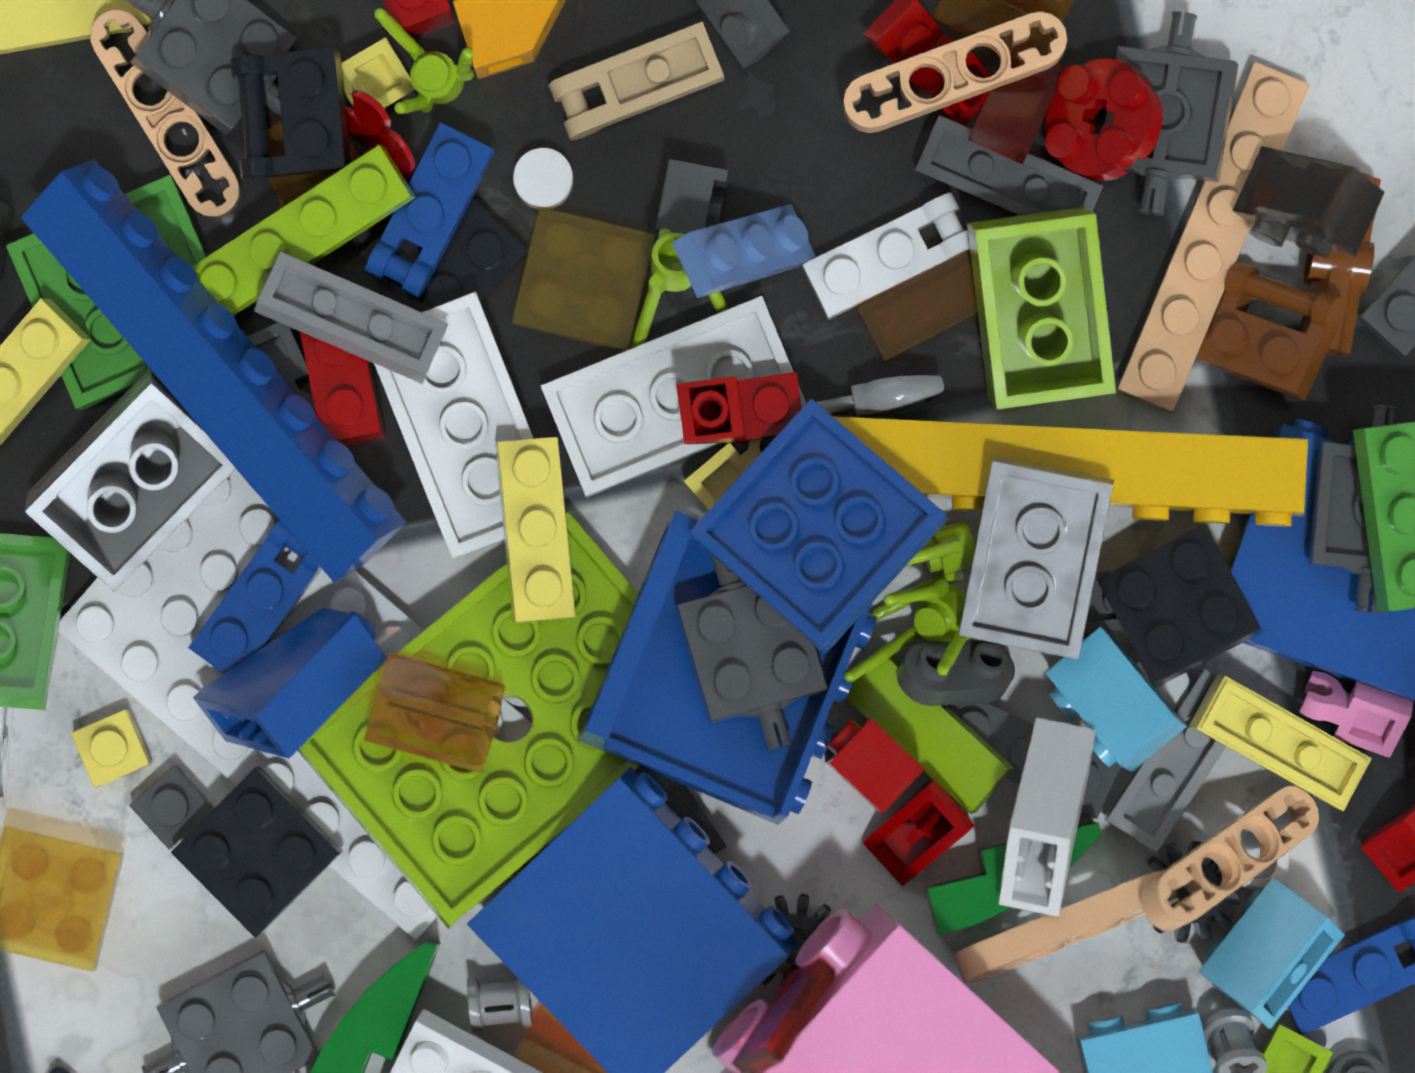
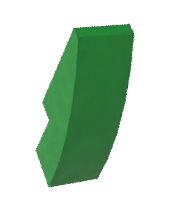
[925,822,1102,936]
[310,939,440,1073]

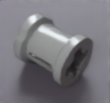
[467,978,533,1033]
[1202,1008,1268,1073]

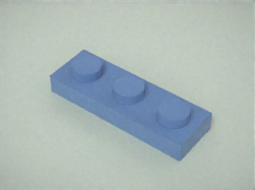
[672,204,816,298]

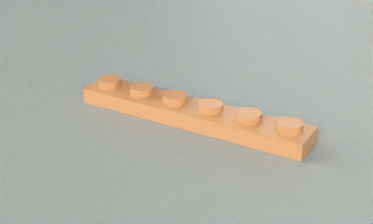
[1116,62,1310,414]

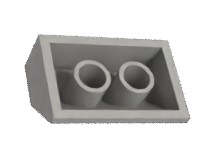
[25,368,236,592]

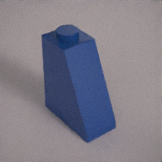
[193,607,387,759]

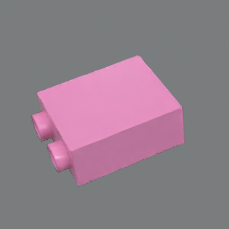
[712,903,1061,1073]

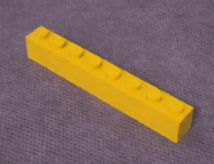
[832,416,1308,527]

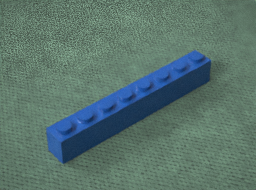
[21,159,407,583]

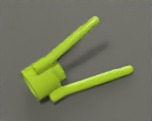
[374,8,474,114]
[631,228,728,349]
[869,517,976,622]
[844,578,970,682]

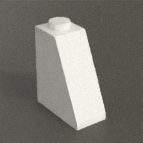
[999,718,1096,917]

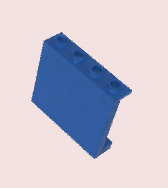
[1229,419,1415,705]
[578,511,877,825]
[467,767,798,1073]

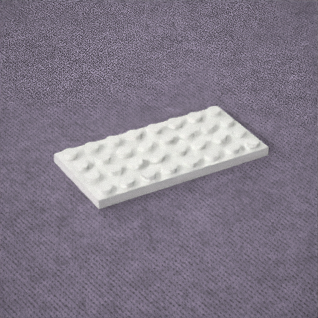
[58,469,531,941]

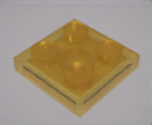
[512,207,656,351]
[0,826,124,972]

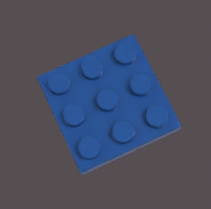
[689,399,948,654]

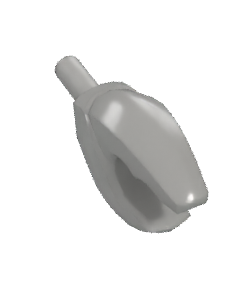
[816,375,944,417]

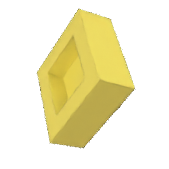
[341,37,415,108]
[71,709,152,788]

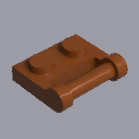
[1196,262,1346,401]

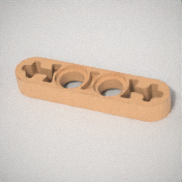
[90,10,241,217]
[843,12,1067,133]
[1141,786,1319,931]
[954,870,1179,984]

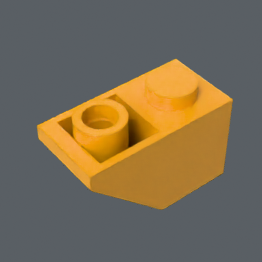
[453,0,566,79]

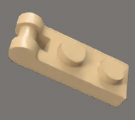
[548,21,724,140]

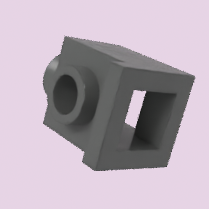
[656,159,728,237]

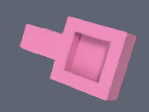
[1299,671,1413,758]

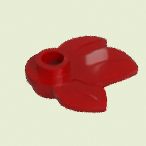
[345,90,415,184]

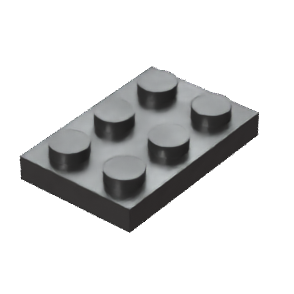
[959,456,1114,660]

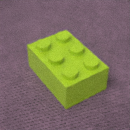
[967,207,1116,410]

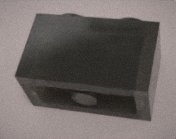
[1232,146,1385,258]

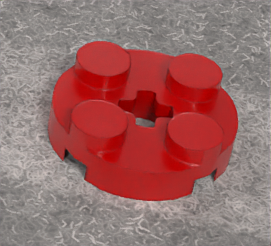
[1045,58,1163,181]

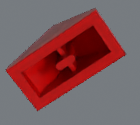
[862,780,975,887]

